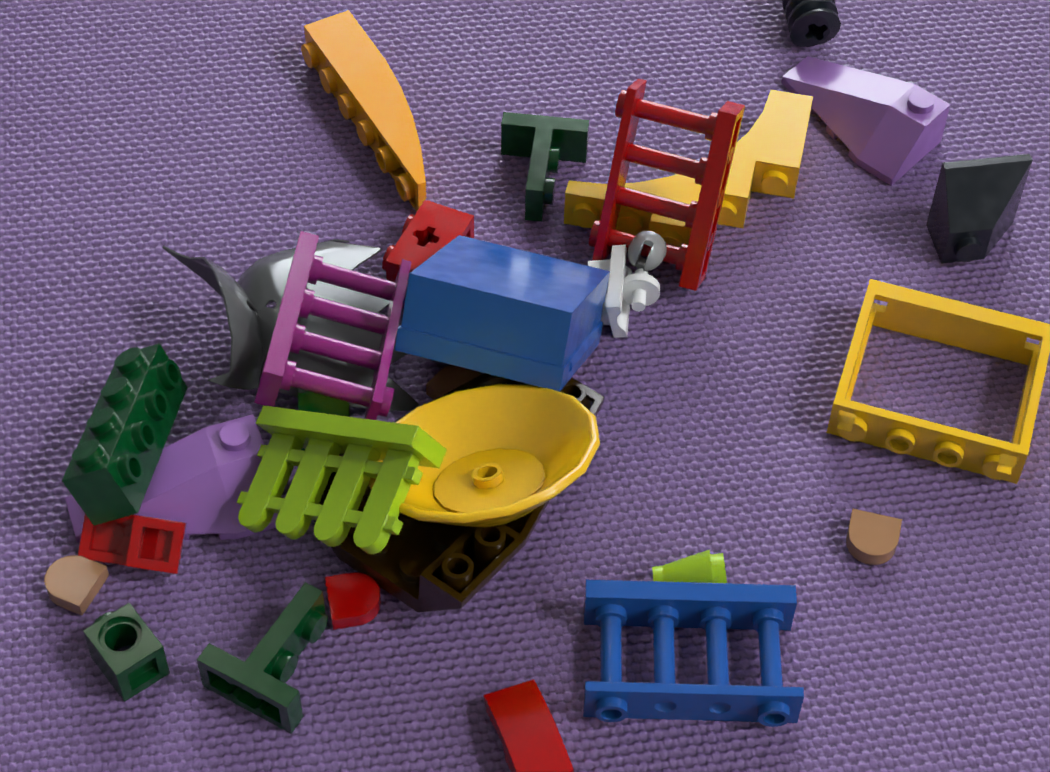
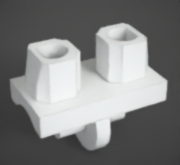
[588,245,660,338]

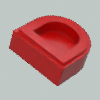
[325,572,381,630]

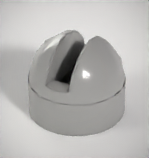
[628,231,667,272]

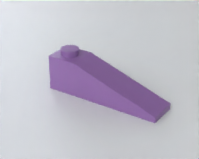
[781,56,951,186]
[65,414,278,543]

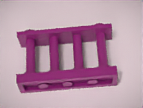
[254,231,411,420]

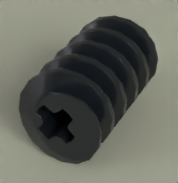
[782,0,841,47]

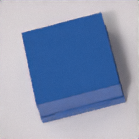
[395,235,610,392]

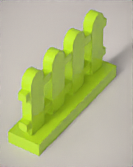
[236,405,447,554]

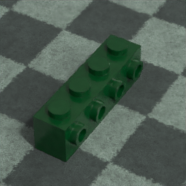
[62,343,188,526]

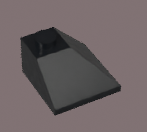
[926,154,1033,264]

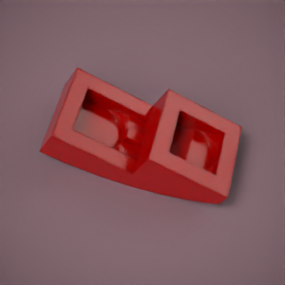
[78,514,187,574]
[484,679,574,772]

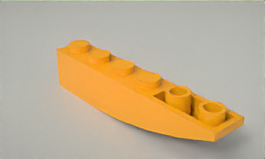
[301,10,426,212]

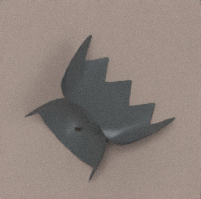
[162,239,419,411]

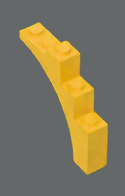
[564,90,813,247]

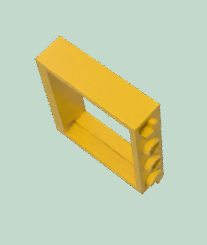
[826,279,1050,484]

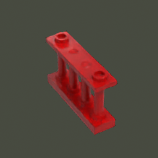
[589,78,745,291]

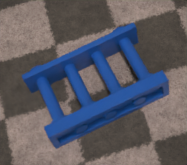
[583,579,804,727]

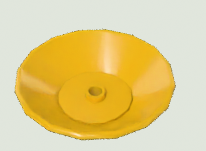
[368,384,600,528]

